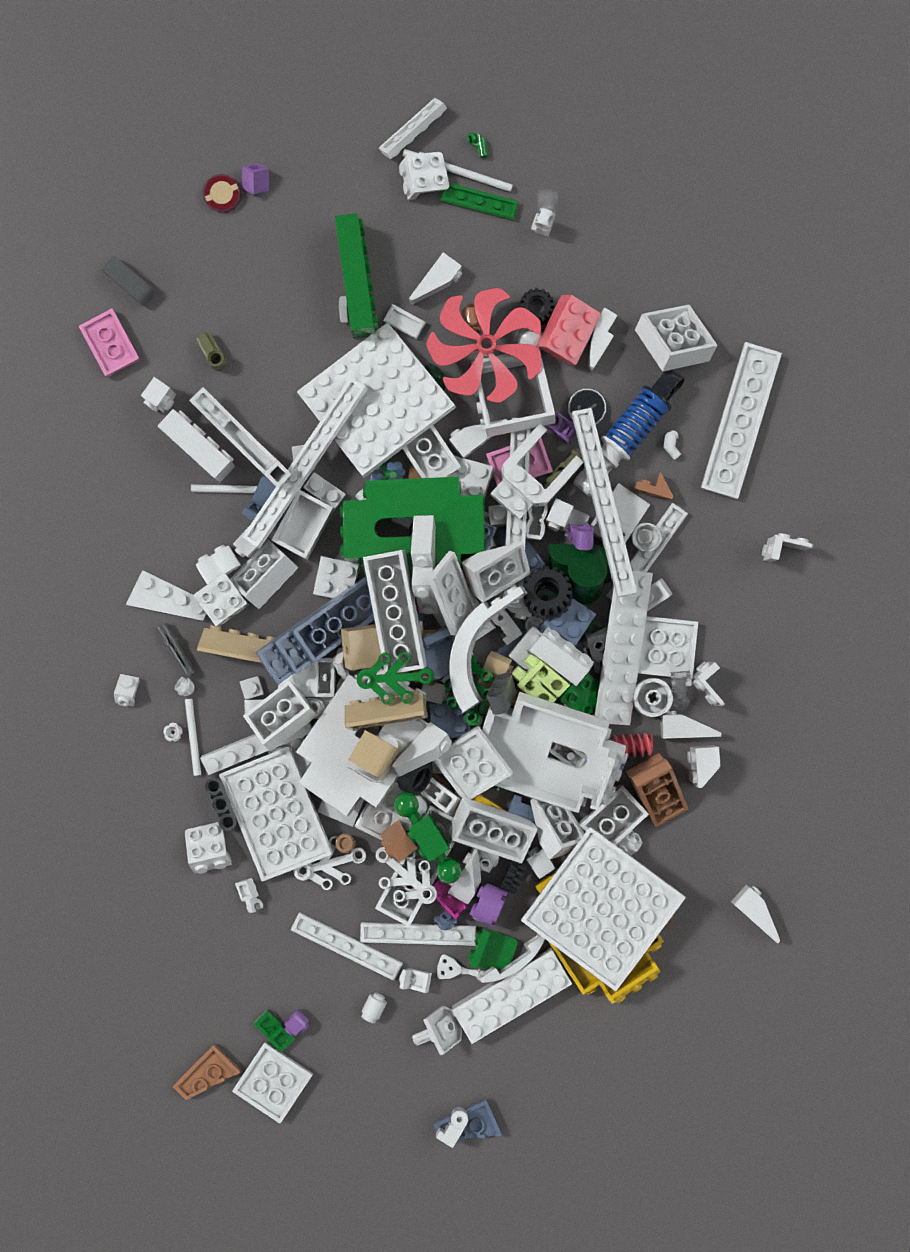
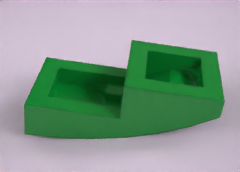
[253,1009,295,1053]

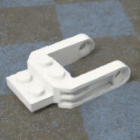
[490,424,584,520]

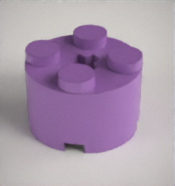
[470,883,508,928]

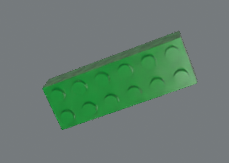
[335,213,379,338]

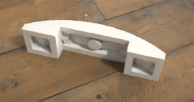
[476,934,545,983]

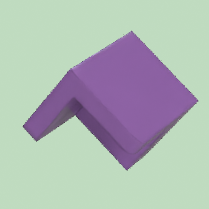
[242,163,269,194]

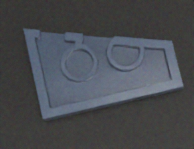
[434,1099,502,1142]

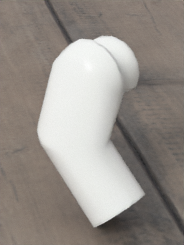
[663,430,681,460]

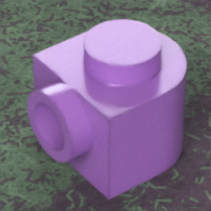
[284,1009,309,1037]

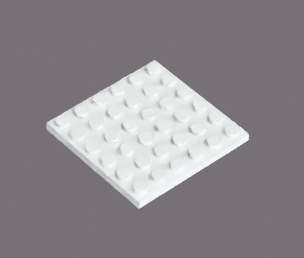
[297,322,456,478]
[521,826,686,991]

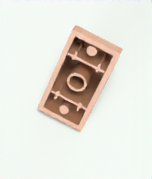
[625,753,689,828]

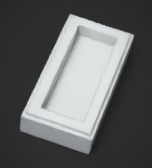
[383,304,426,340]

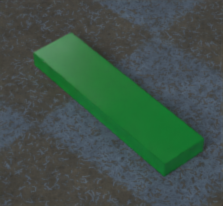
[440,183,519,221]

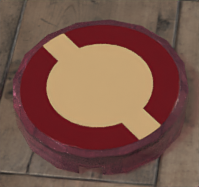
[203,174,241,213]

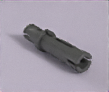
[156,622,197,678]

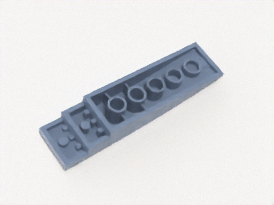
[255,576,374,685]

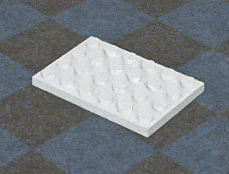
[219,746,333,881]

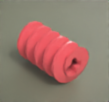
[612,733,653,758]

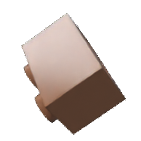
[380,820,417,863]

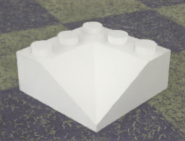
[635,305,718,372]

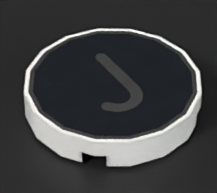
[568,389,606,425]

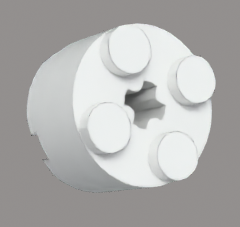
[633,678,673,717]

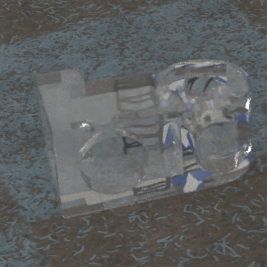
[670,671,692,710]

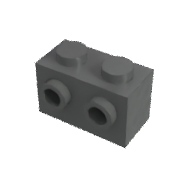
[582,627,608,674]

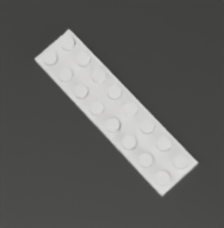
[700,342,782,499]
[595,570,653,725]

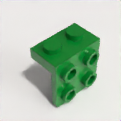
[557,673,600,715]
[467,926,518,971]

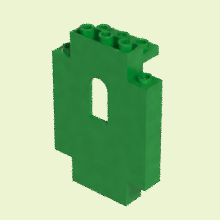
[340,476,486,578]

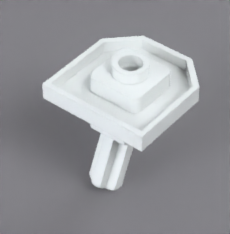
[412,1006,462,1055]

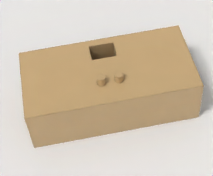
[341,620,423,670]

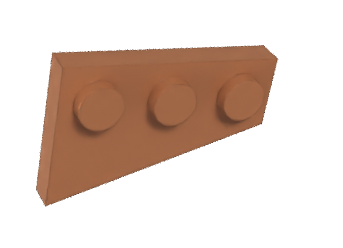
[172,1043,242,1100]

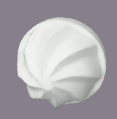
[174,677,194,696]

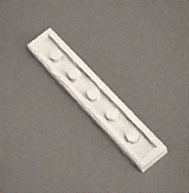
[606,503,688,600]
[291,912,403,980]
[360,922,476,946]

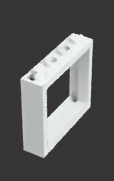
[471,347,555,437]

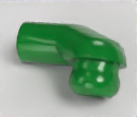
[466,132,488,158]

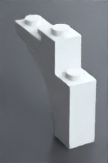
[411,515,439,614]

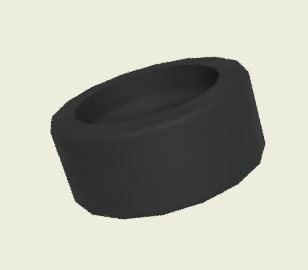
[398,763,433,796]

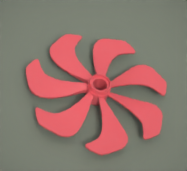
[426,288,541,403]

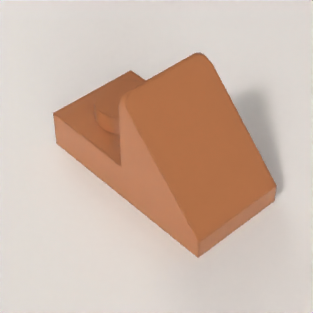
[633,472,673,501]

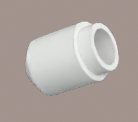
[361,992,387,1023]

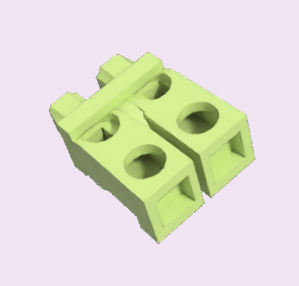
[512,653,571,703]

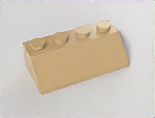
[197,625,275,663]
[345,690,428,730]

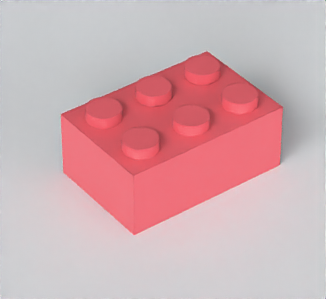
[536,295,601,365]

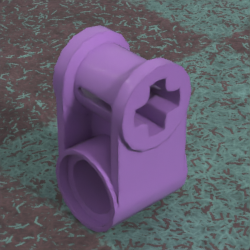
[544,411,576,445]
[567,522,594,550]

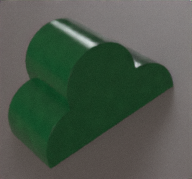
[546,544,613,604]

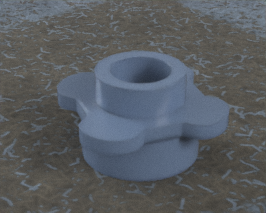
[434,911,457,930]

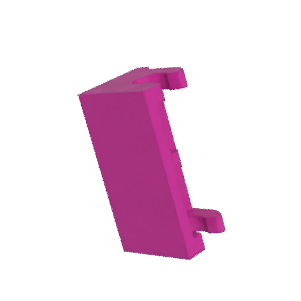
[432,879,468,919]

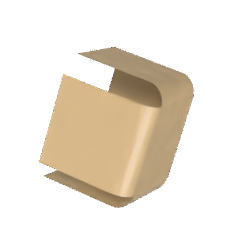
[347,725,402,783]

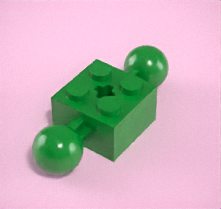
[394,792,462,884]

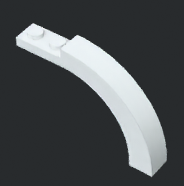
[189,387,291,488]
[450,586,527,712]

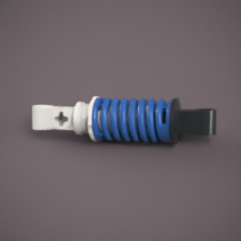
[573,370,685,496]

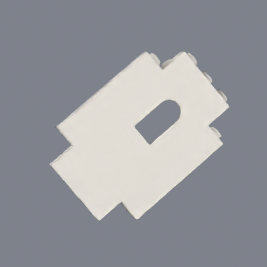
[296,667,428,816]
[482,692,628,813]

